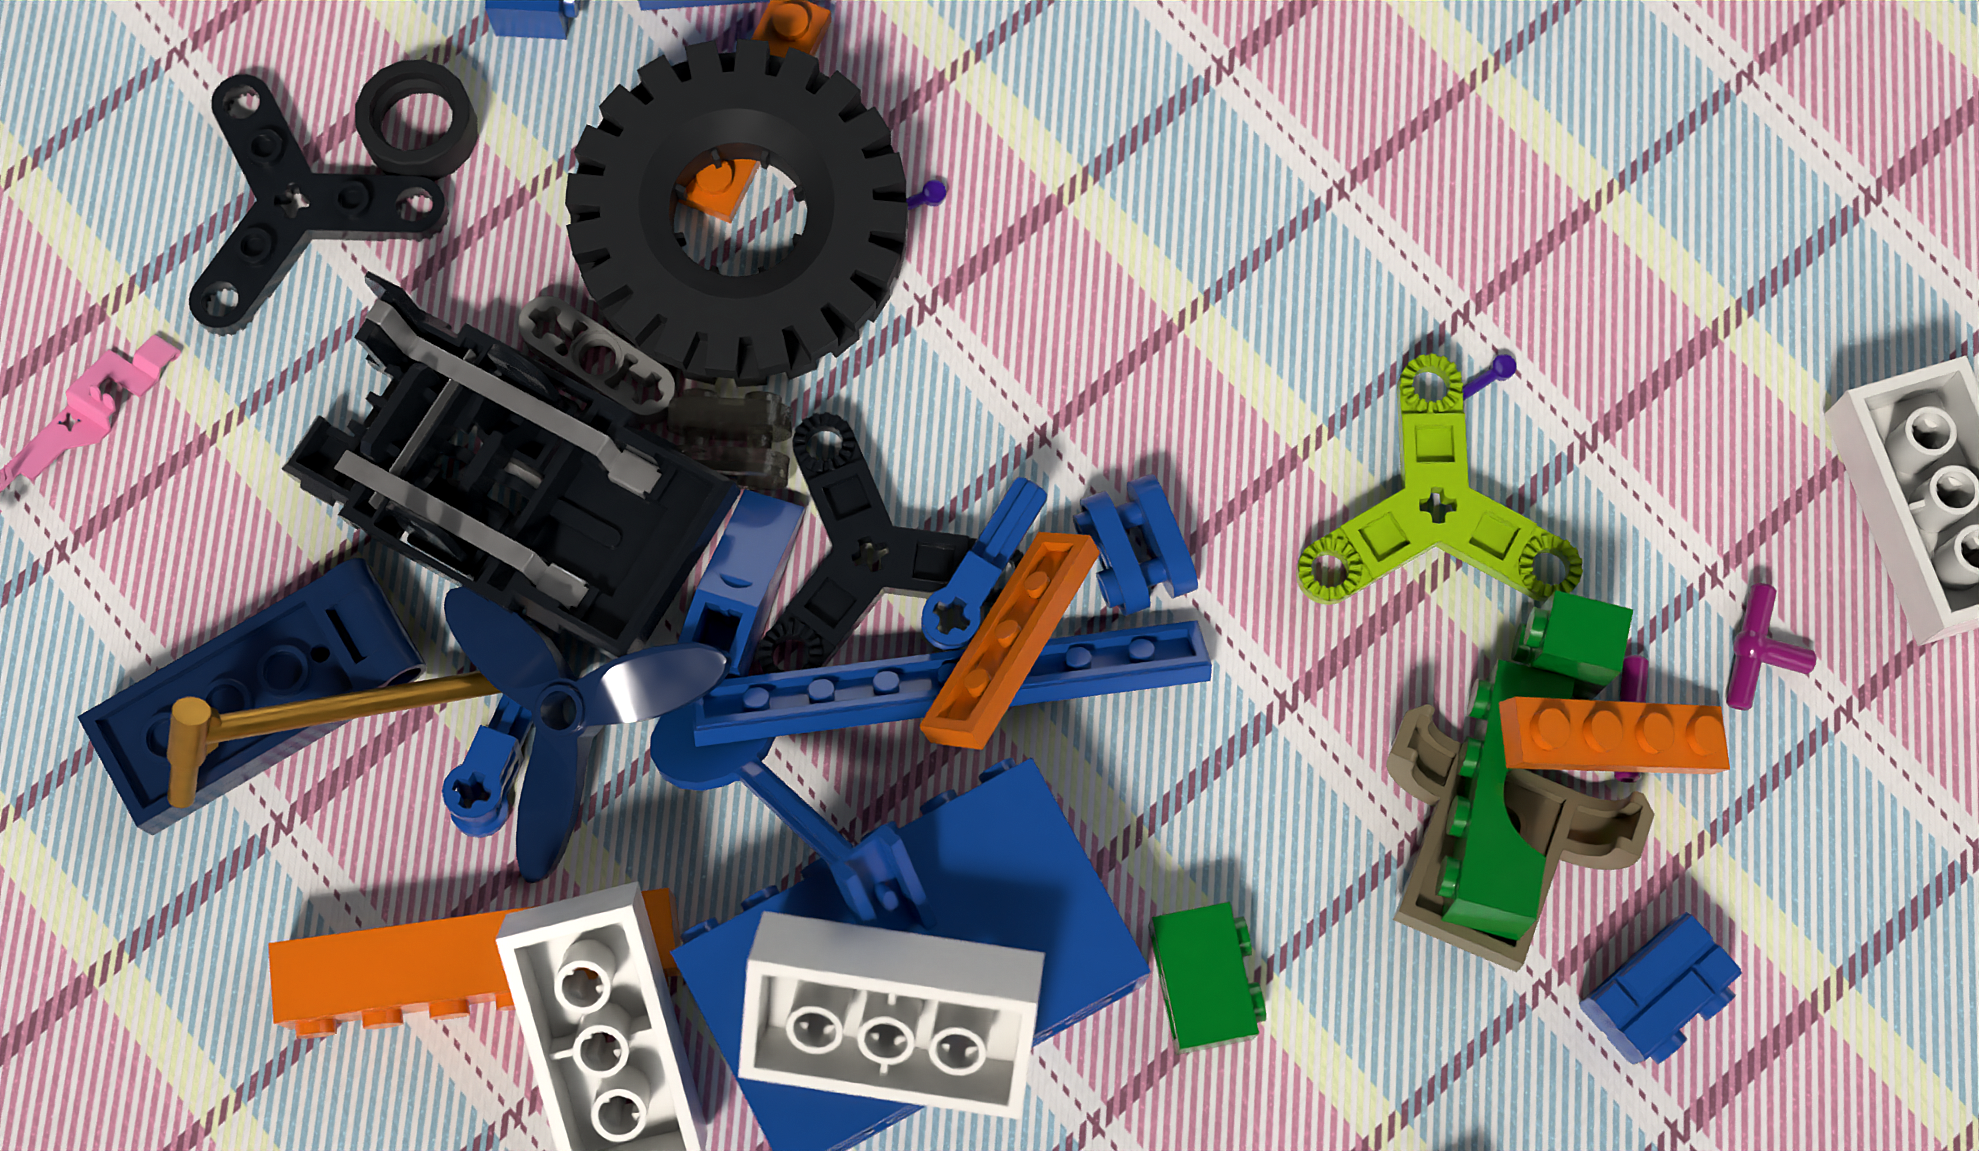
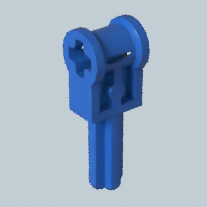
[921,477,1047,651]
[442,694,533,838]

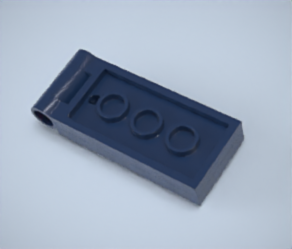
[77,558,427,836]

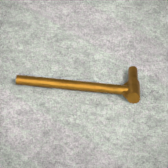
[167,671,502,808]

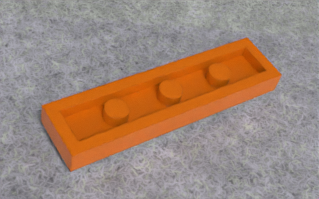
[678,0,832,224]
[919,532,1100,750]
[1499,697,1730,775]

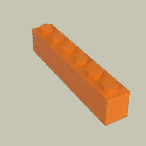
[268,888,682,1039]

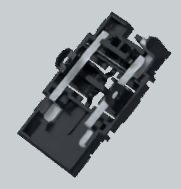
[281,271,741,659]

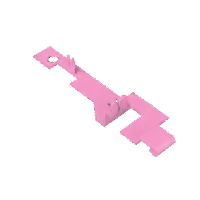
[0,334,181,513]

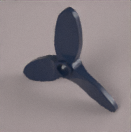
[444,587,732,884]

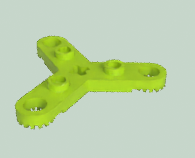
[1296,353,1583,605]

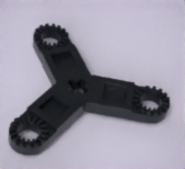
[189,74,449,336]
[758,411,1024,674]

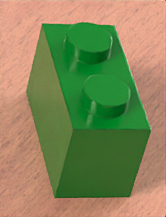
[1511,590,1634,700]
[1148,902,1267,1055]

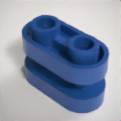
[1073,474,1198,616]

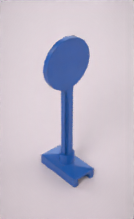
[650,704,938,932]

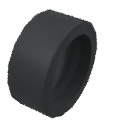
[355,59,478,181]

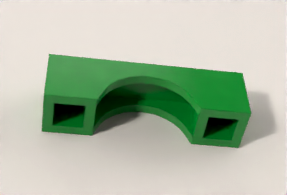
[1435,659,1575,941]

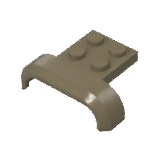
[1386,704,1655,972]

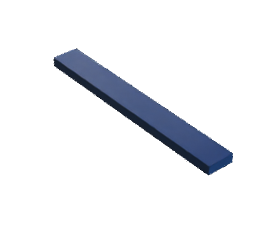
[690,620,1212,747]

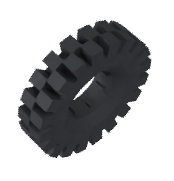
[565,38,908,387]

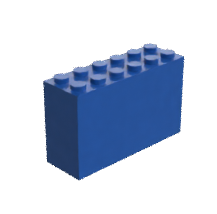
[670,757,1151,1151]

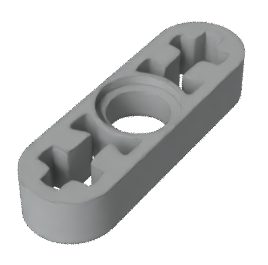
[518,296,678,425]

